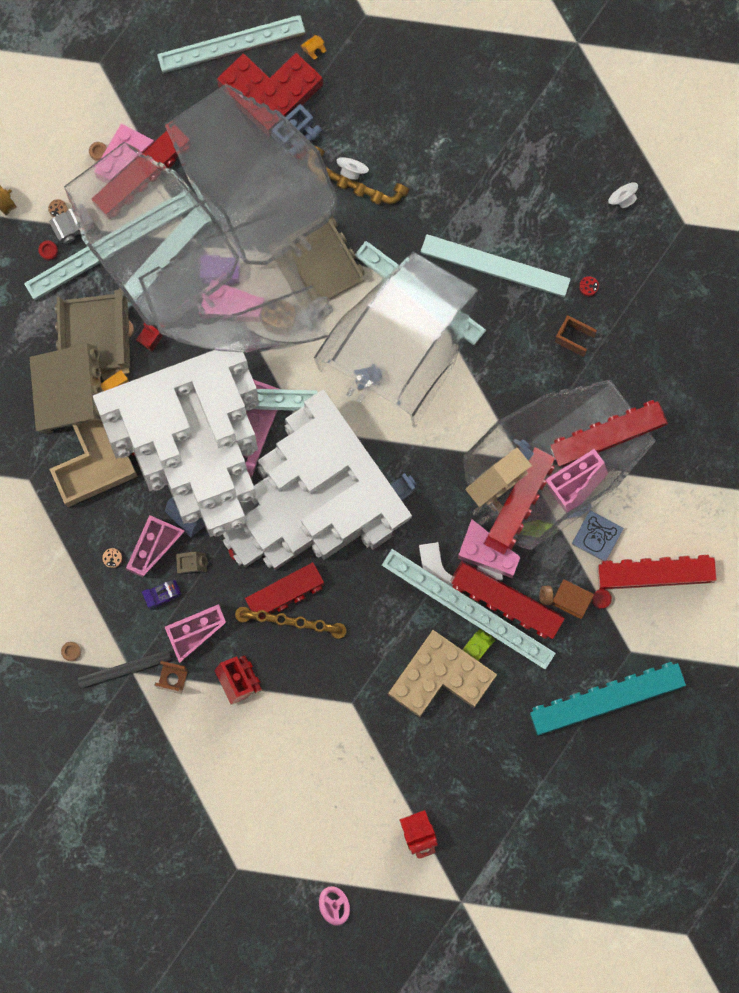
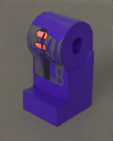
[142,580,182,610]

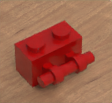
[214,656,262,705]

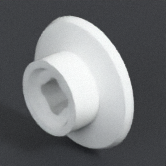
[337,158,369,179]
[608,183,638,208]

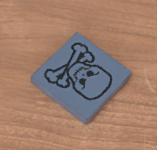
[572,510,624,561]

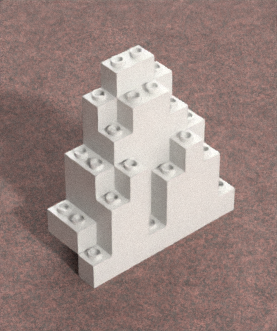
[93,341,260,537]
[222,389,412,570]

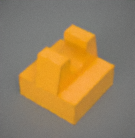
[300,35,326,59]

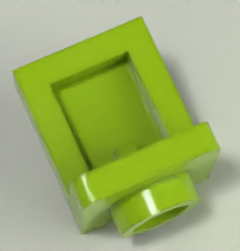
[462,628,495,661]

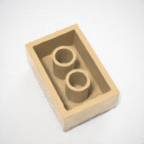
[465,447,532,507]

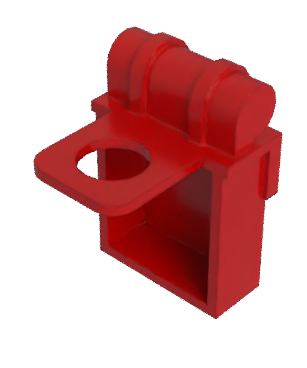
[399,810,438,859]

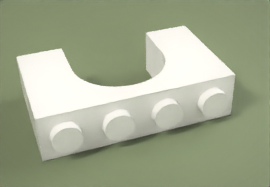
[419,542,503,587]

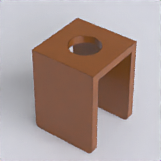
[555,315,597,357]
[551,579,593,619]
[154,661,188,694]

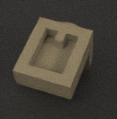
[176,551,208,574]

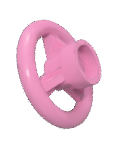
[319,887,350,925]

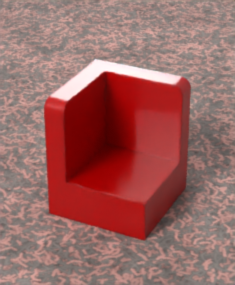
[136,321,163,352]

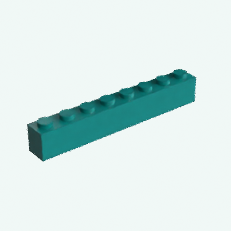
[530,662,686,736]

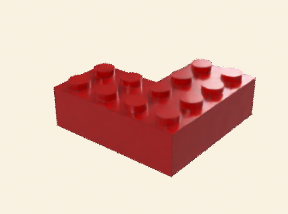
[217,53,323,136]

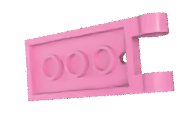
[243,379,281,477]

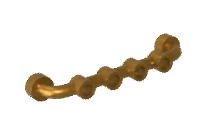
[308,145,410,205]
[235,607,346,639]

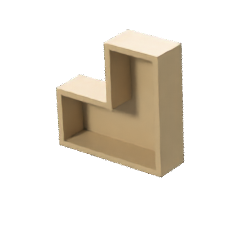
[50,420,138,507]
[388,630,497,717]

